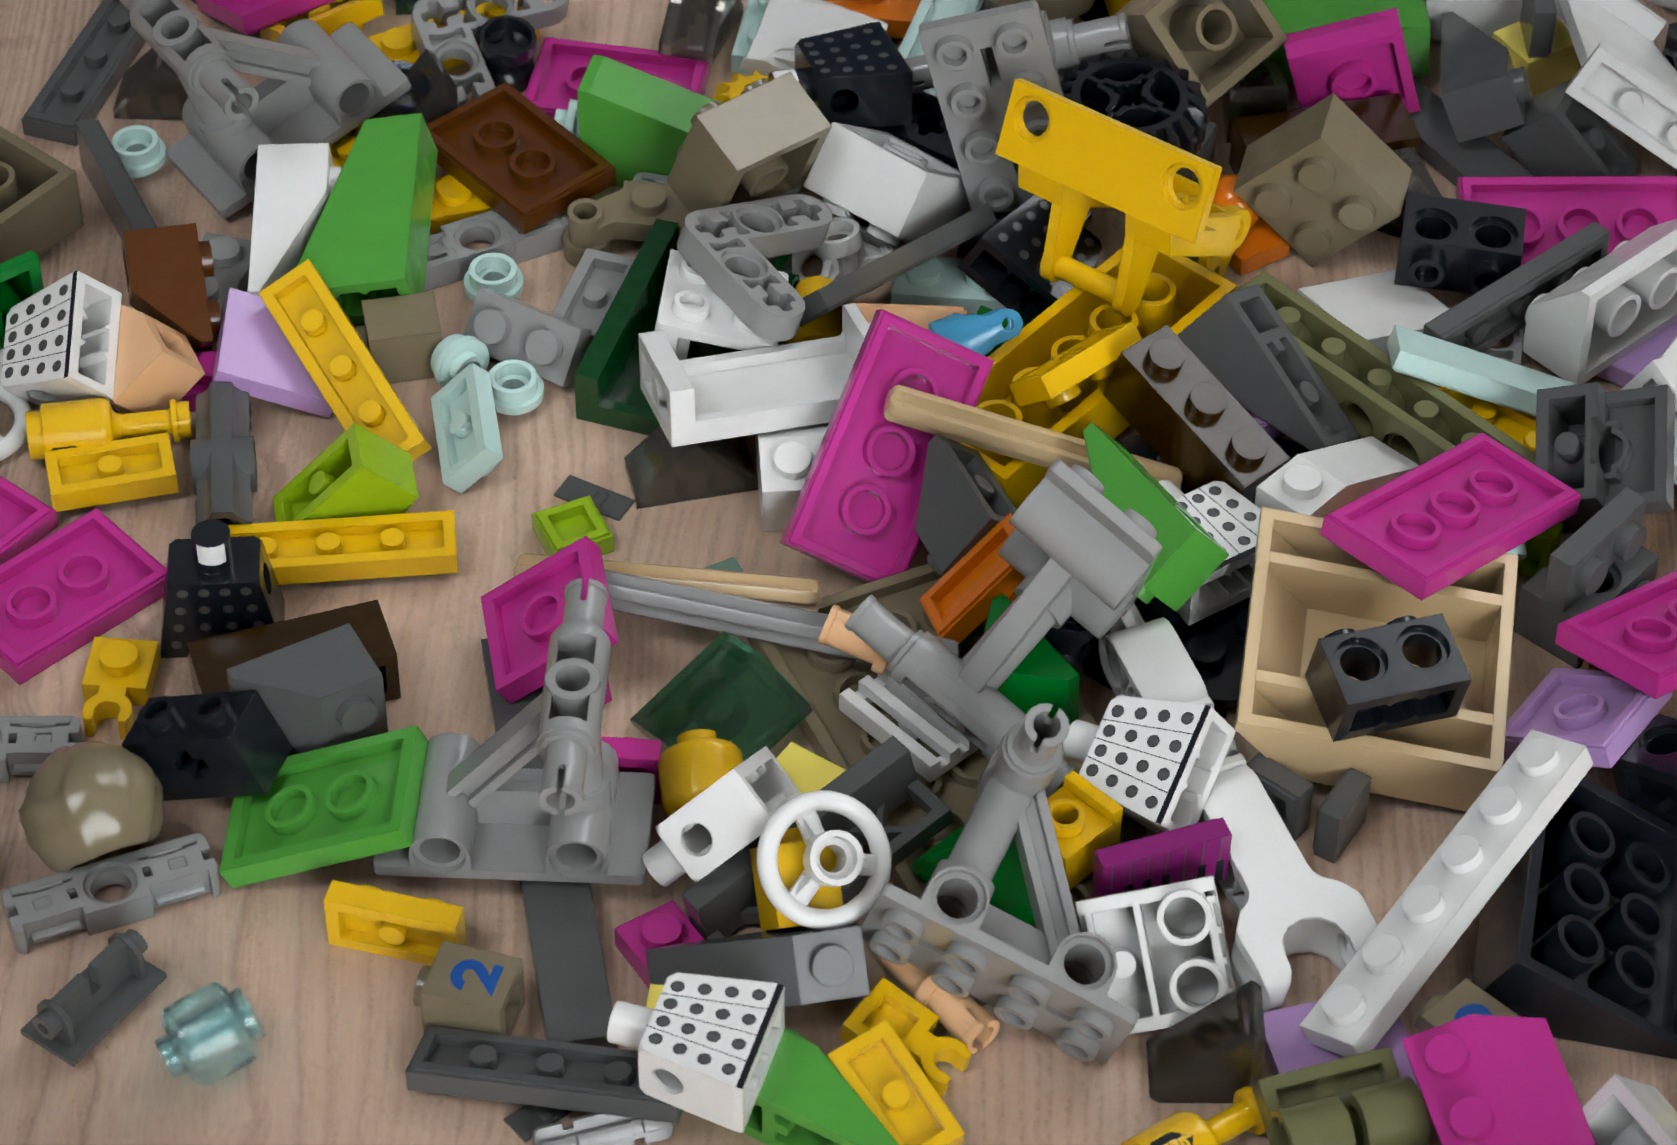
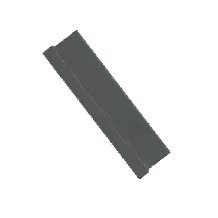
[681,736,954,940]

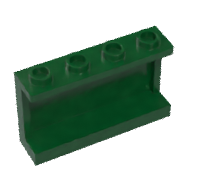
[574,218,800,451]

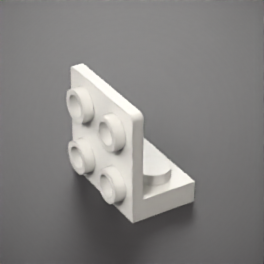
[654,249,789,360]

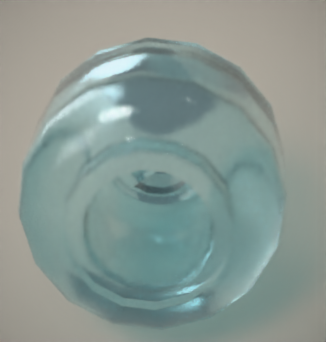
[155,982,266,1086]

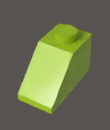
[272,423,419,522]

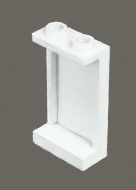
[638,303,871,447]

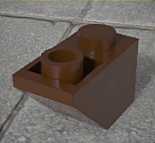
[121,223,222,352]

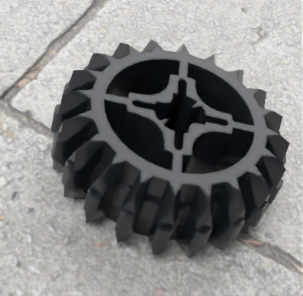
[1060,51,1208,173]

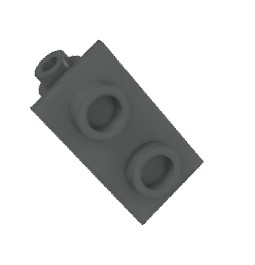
[20,929,167,1067]

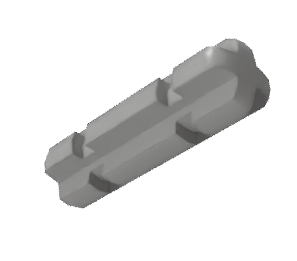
[532,1113,673,1145]

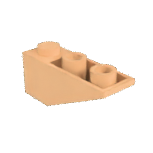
[109,304,205,414]

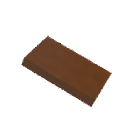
[427,82,616,235]

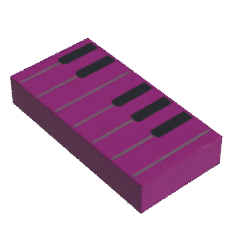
[1092,817,1232,898]

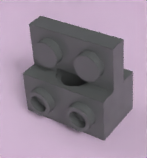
[1535,382,1675,534]
[1514,487,1660,669]

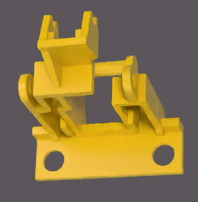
[995,78,1251,317]

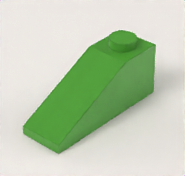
[1083,422,1230,612]
[743,1028,899,1145]

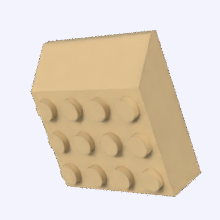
[1235,506,1518,811]

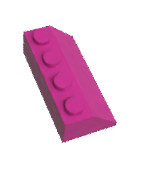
[1402,1015,1596,1145]

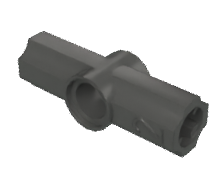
[190,382,258,525]

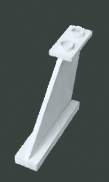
[1554,0,1677,170]

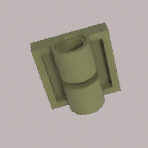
[1252,1046,1430,1145]

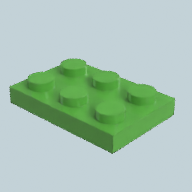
[219,725,428,888]

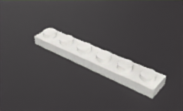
[1299,729,1594,1057]

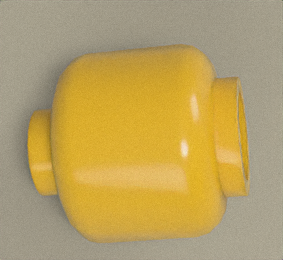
[658,729,744,817]

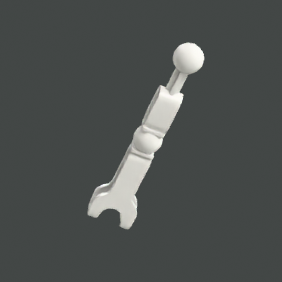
[1098,604,1378,1013]

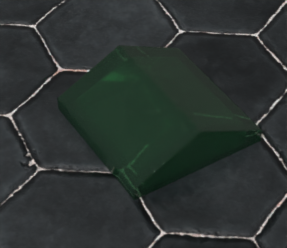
[630,631,812,761]

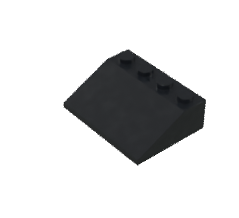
[1472,777,1677,1059]

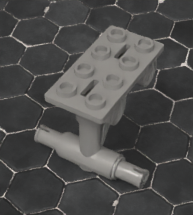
[119,0,411,218]
[904,0,1132,214]
[845,459,1163,798]
[373,578,656,885]
[861,703,1140,1063]

